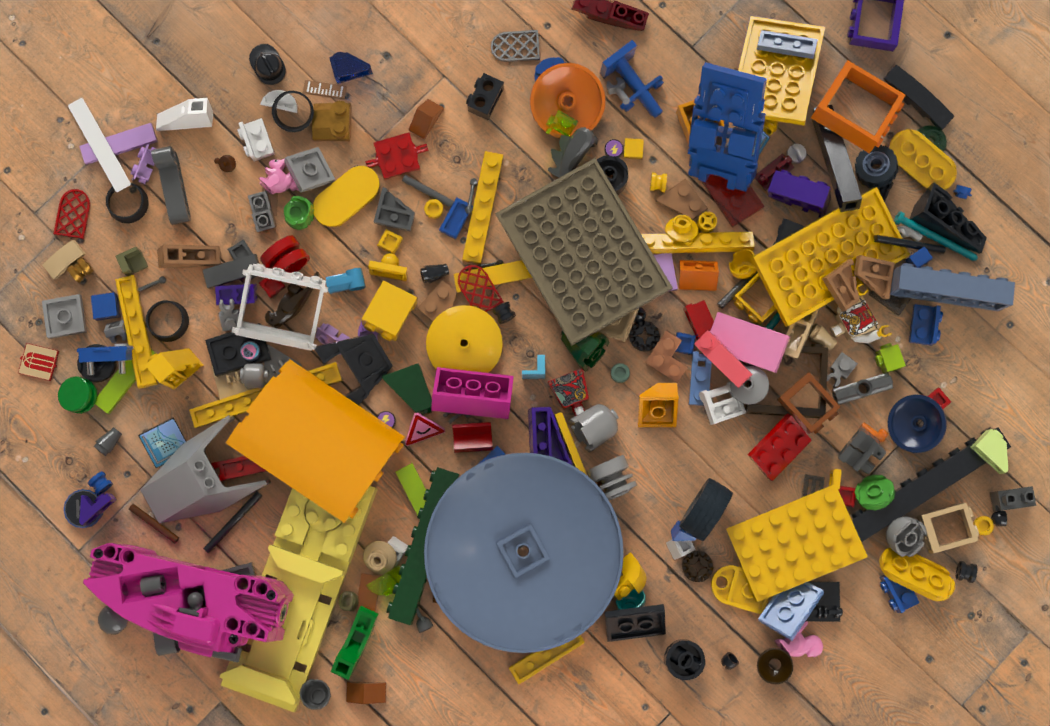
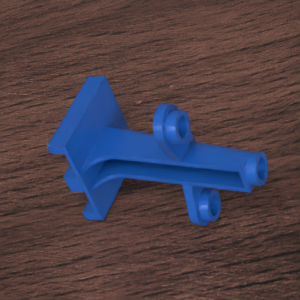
[600,40,664,118]

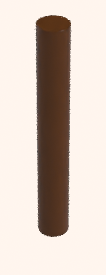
[128,504,179,544]

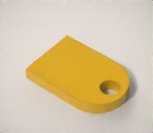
[711,565,768,615]

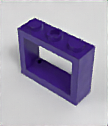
[847,0,904,52]

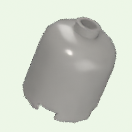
[569,404,618,452]

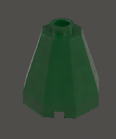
[561,330,610,372]

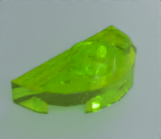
[366,566,401,596]

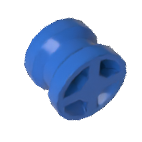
[88,471,113,495]

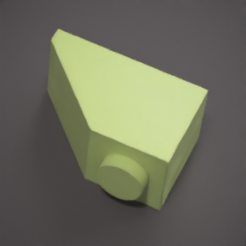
[970,429,1008,474]

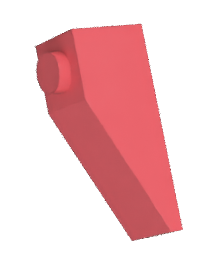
[694,330,753,388]

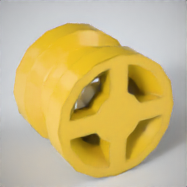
[650,172,667,192]
[697,211,717,233]

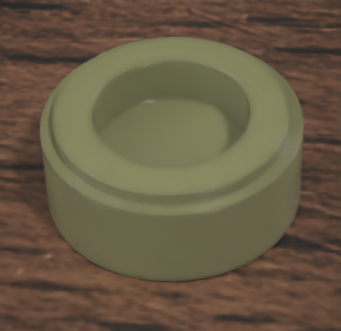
[339,591,359,611]

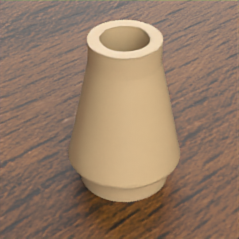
[808,324,837,350]

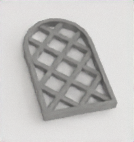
[491,30,540,62]

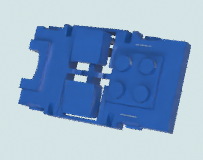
[688,62,767,192]

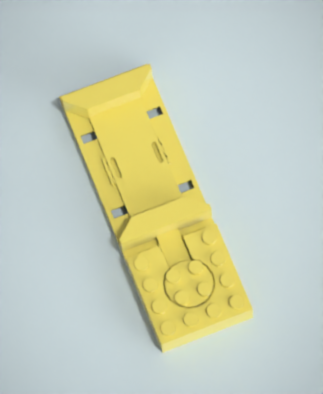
[219,486,378,712]

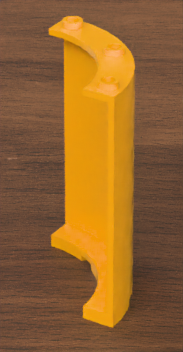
[226,359,405,523]

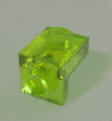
[546,110,578,137]

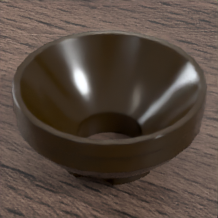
[757,648,793,684]

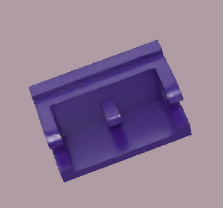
[215,284,258,305]

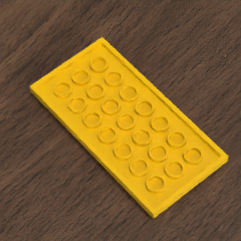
[751,187,910,327]

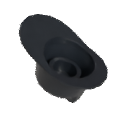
[249,44,286,85]

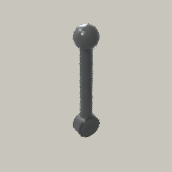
[465,178,478,214]
[138,276,166,292]

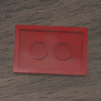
[747,413,812,481]

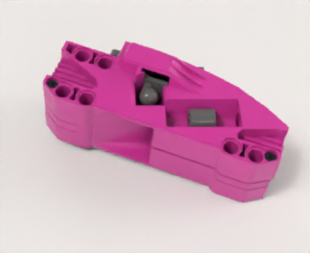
[83,543,294,662]

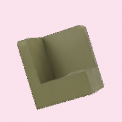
[115,247,148,276]

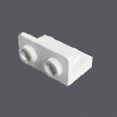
[237,118,275,161]

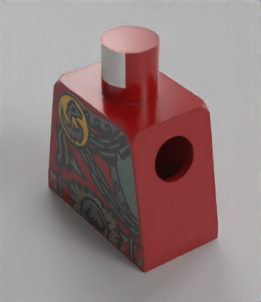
[548,368,589,416]

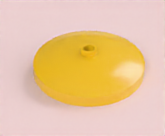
[426,305,503,373]

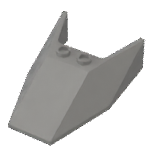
[141,415,271,524]

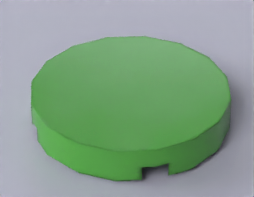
[855,475,895,510]

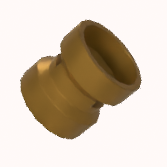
[67,257,94,283]

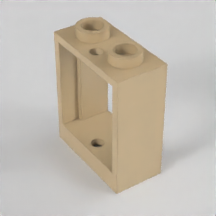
[917,503,979,554]

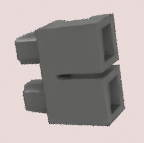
[838,426,886,474]
[990,486,1036,512]

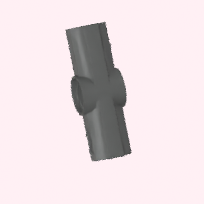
[832,372,893,405]

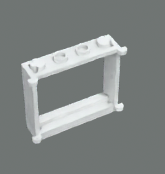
[232,263,328,351]

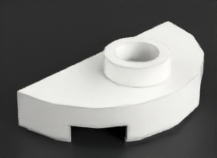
[260,90,298,113]

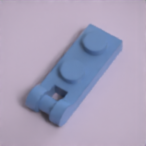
[688,351,712,406]

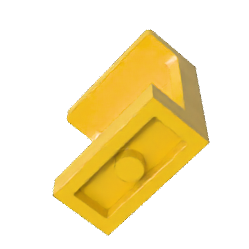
[362,280,417,341]

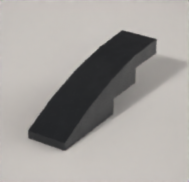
[883,65,954,130]

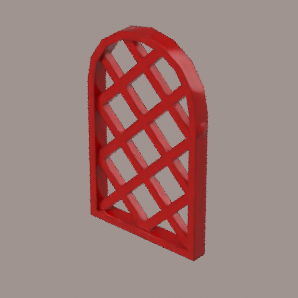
[53,189,90,239]
[458,265,504,312]

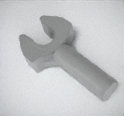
[606,77,630,104]

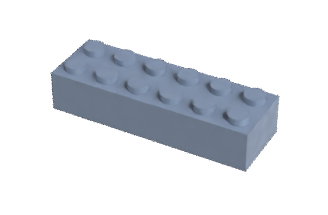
[890,263,1015,311]

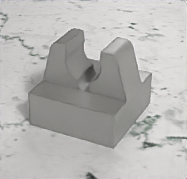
[104,320,127,343]

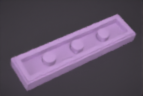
[79,123,158,165]

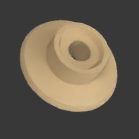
[363,541,397,574]

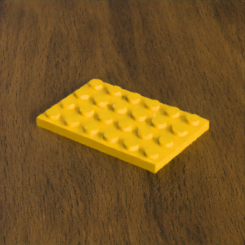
[738,16,825,126]
[726,484,868,602]

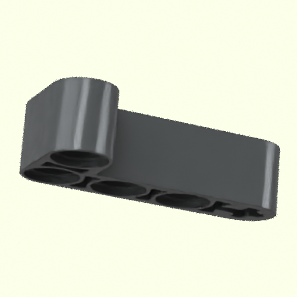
[151,146,191,225]

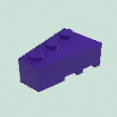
[528,407,573,465]

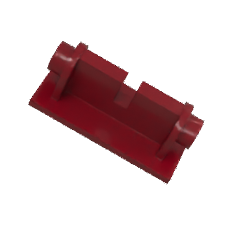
[755,153,795,191]

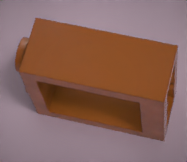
[777,372,840,434]

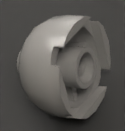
[886,516,927,557]

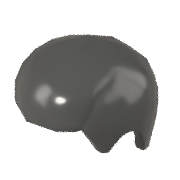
[98,606,128,635]
[299,679,331,710]

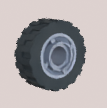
[855,145,898,189]

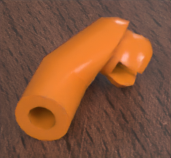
[859,422,888,442]

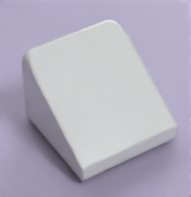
[388,536,408,566]
[666,540,696,560]

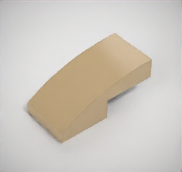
[42,240,86,279]

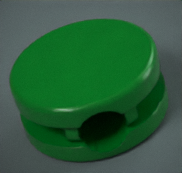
[58,376,97,414]

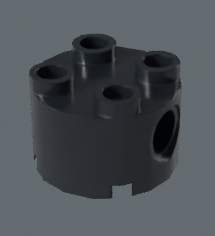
[664,639,705,680]

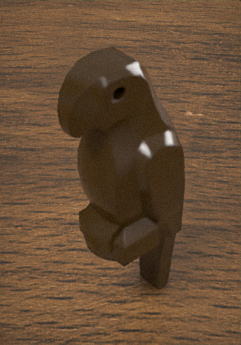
[265,272,320,328]

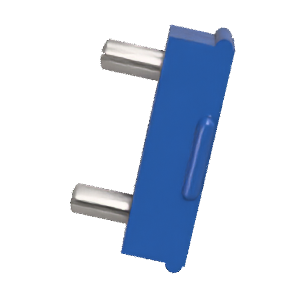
[77,346,133,375]

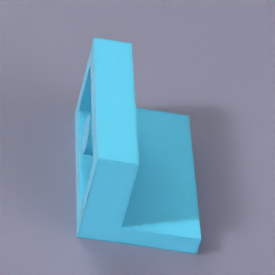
[522,355,545,379]

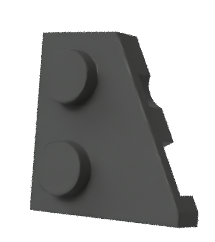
[374,187,415,232]

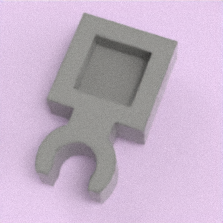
[219,299,239,331]
[827,352,858,388]

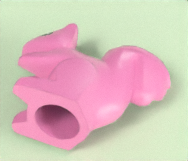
[259,158,299,194]
[775,621,823,657]

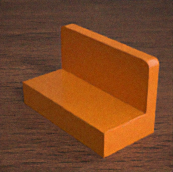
[679,260,719,291]

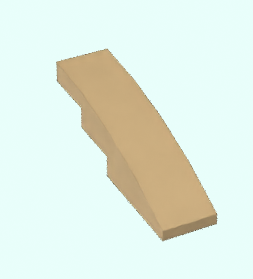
[784,308,820,359]

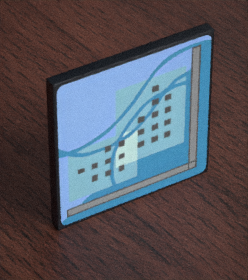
[138,417,187,468]

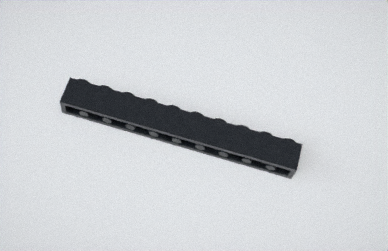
[851,427,1011,542]

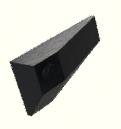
[909,183,987,254]

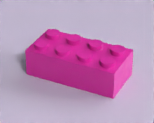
[431,367,514,419]

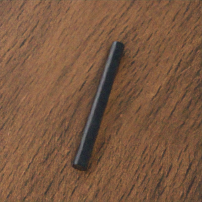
[874,235,946,254]
[203,491,262,553]

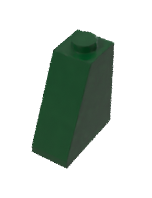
[382,363,432,416]

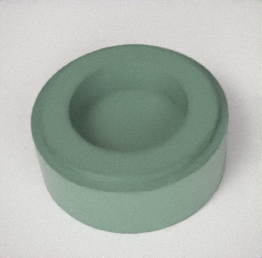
[610,363,630,383]

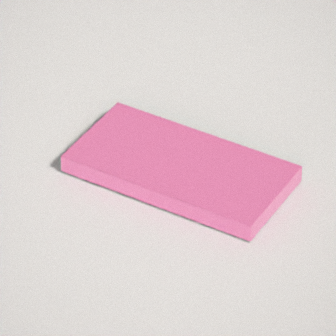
[710,312,790,373]

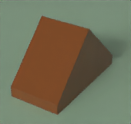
[409,99,444,140]
[346,682,386,704]

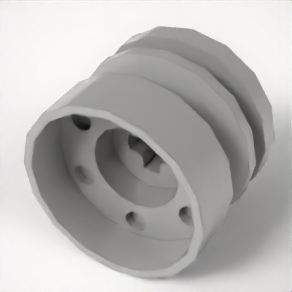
[587,455,637,500]

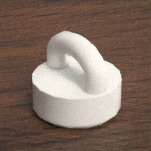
[787,144,806,164]

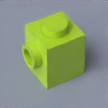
[875,343,906,374]

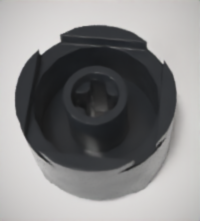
[597,155,628,195]

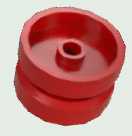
[260,235,310,282]

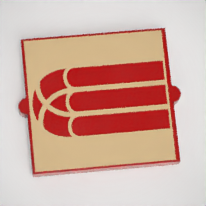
[18,343,59,381]

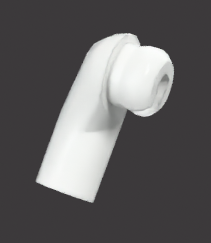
[897,225,923,242]

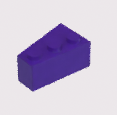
[768,170,831,218]

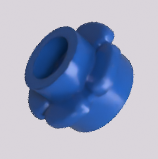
[953,185,972,199]

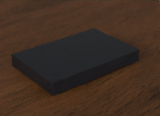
[205,323,272,377]
[605,604,666,642]

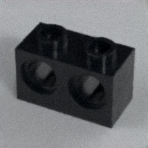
[466,73,504,120]

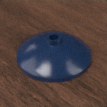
[888,395,947,453]

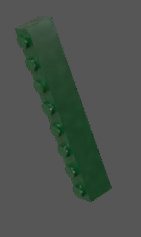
[386,467,461,625]

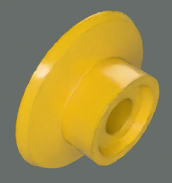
[665,215,699,242]

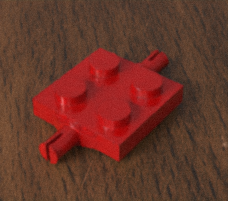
[365,132,429,180]

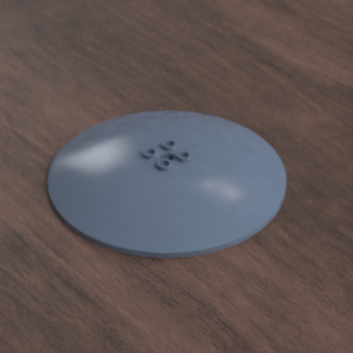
[424,453,623,653]

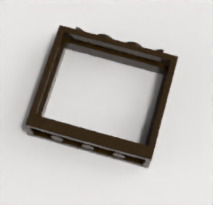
[745,344,828,419]

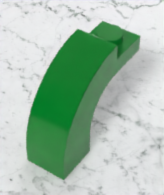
[331,606,379,680]

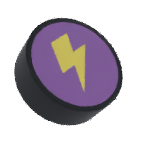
[604,139,623,157]
[377,411,396,428]

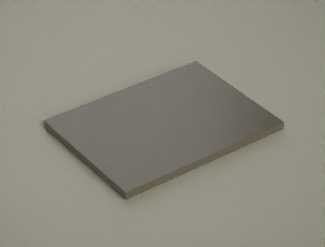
[495,158,673,346]

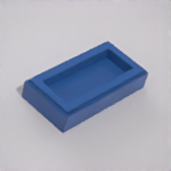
[439,197,473,239]

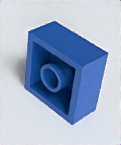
[91,292,120,321]

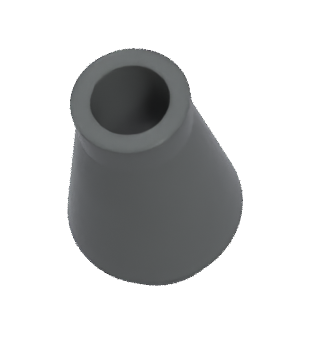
[94,427,122,456]

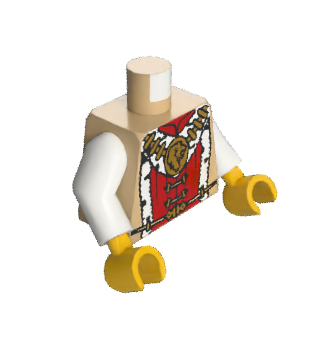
[830,283,892,343]

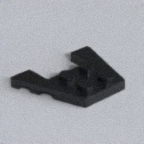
[314,333,393,405]

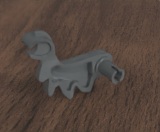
[548,127,598,178]

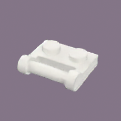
[699,382,746,425]

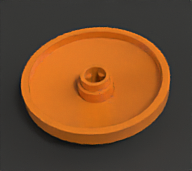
[530,63,605,138]

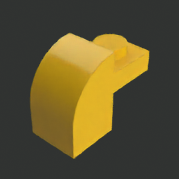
[614,552,647,600]

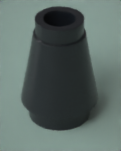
[420,264,449,284]

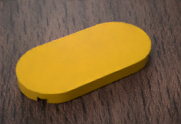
[889,129,957,190]
[313,166,380,227]
[879,548,955,601]

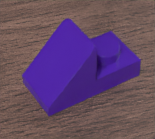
[79,493,117,526]

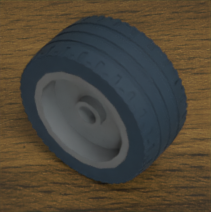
[679,478,733,541]

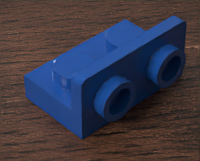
[909,304,943,346]
[879,575,920,613]

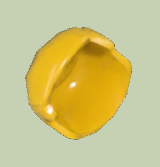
[729,249,757,279]

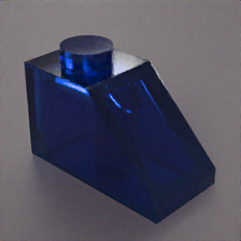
[329,52,373,84]

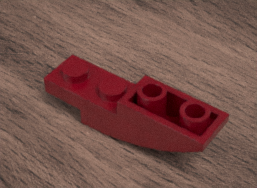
[571,0,649,31]

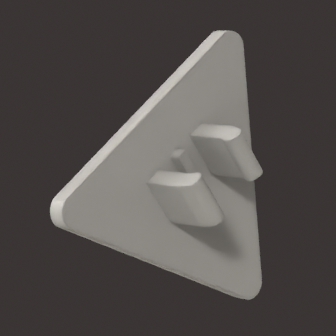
[264,345,302,385]

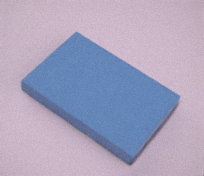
[758,582,824,641]

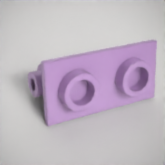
[130,144,156,184]
[316,323,350,355]

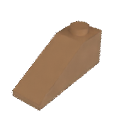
[157,244,220,269]

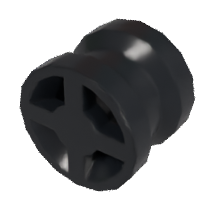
[492,302,516,324]
[955,561,978,583]

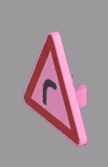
[405,413,445,446]

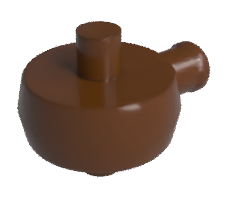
[214,155,236,172]

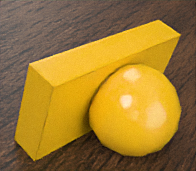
[368,253,408,281]

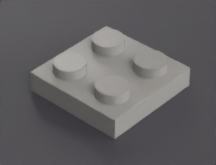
[284,147,335,193]
[42,294,87,339]

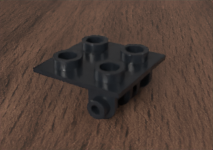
[806,582,843,622]

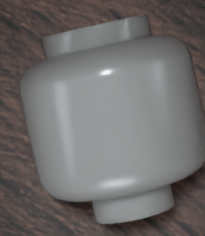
[240,363,269,388]

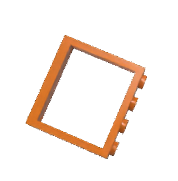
[811,60,906,154]

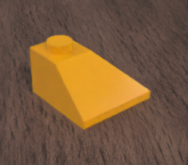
[638,383,679,427]

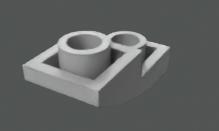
[248,191,276,232]

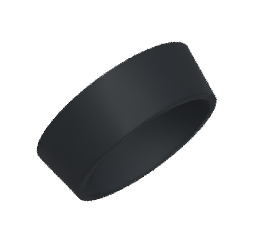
[272,91,314,132]
[106,183,149,223]
[146,300,189,342]

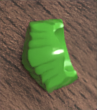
[284,196,314,230]

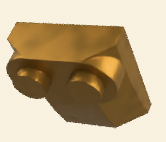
[312,101,352,141]

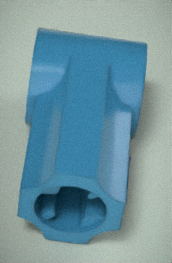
[326,268,366,294]

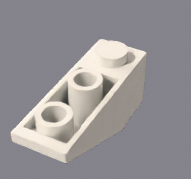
[156,98,213,131]

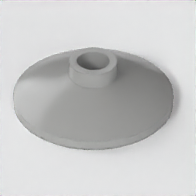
[730,366,769,405]

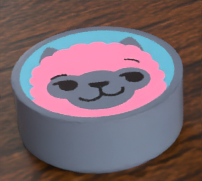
[240,341,261,361]

